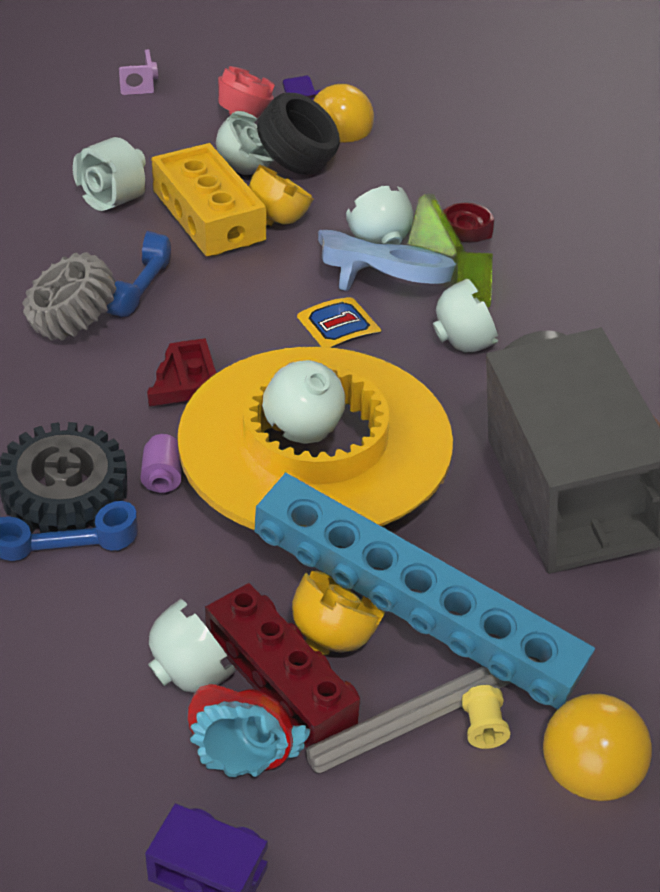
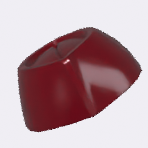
[440,202,494,243]

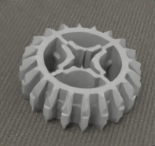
[22,252,117,341]

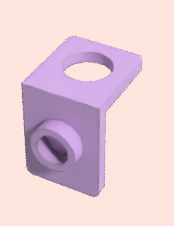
[119,49,158,95]

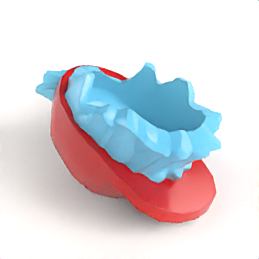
[188,684,310,777]

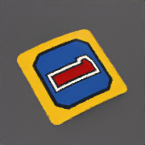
[297,297,381,348]

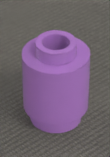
[141,434,182,493]

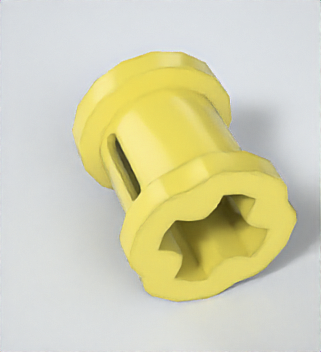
[461,685,510,749]

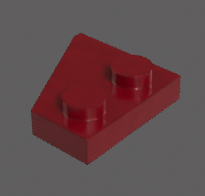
[147,338,216,406]

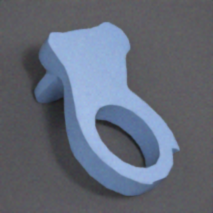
[318,230,457,291]

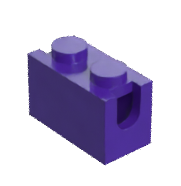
[145,803,268,892]

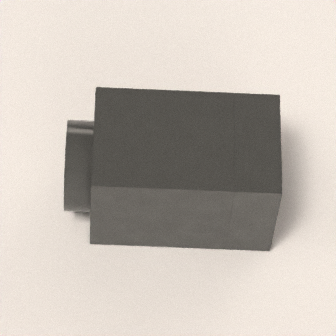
[486,327,660,574]

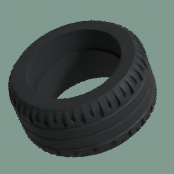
[257,92,340,175]

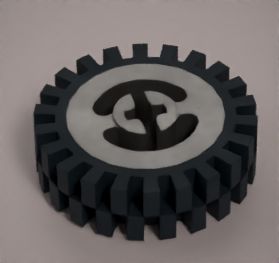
[0,422,128,533]

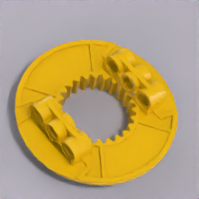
[178,347,453,530]

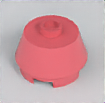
[218,66,275,118]

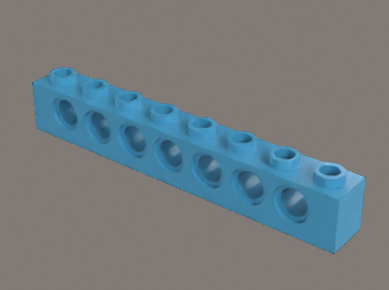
[254,472,595,710]

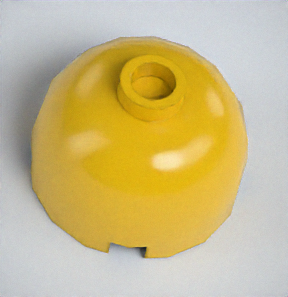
[248,164,314,226]
[292,571,385,655]

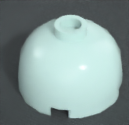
[216,111,274,175]
[346,186,413,245]
[433,278,498,352]
[262,360,346,444]
[148,599,236,693]

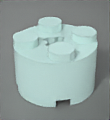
[73,137,146,211]

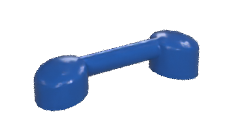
[106,231,171,317]
[0,501,138,561]

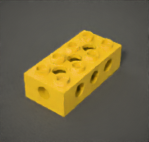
[151,143,266,257]

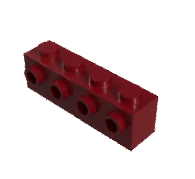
[205,583,360,748]

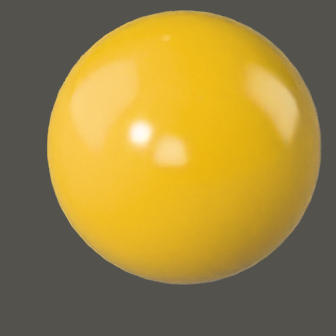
[313,84,374,143]
[543,694,652,801]

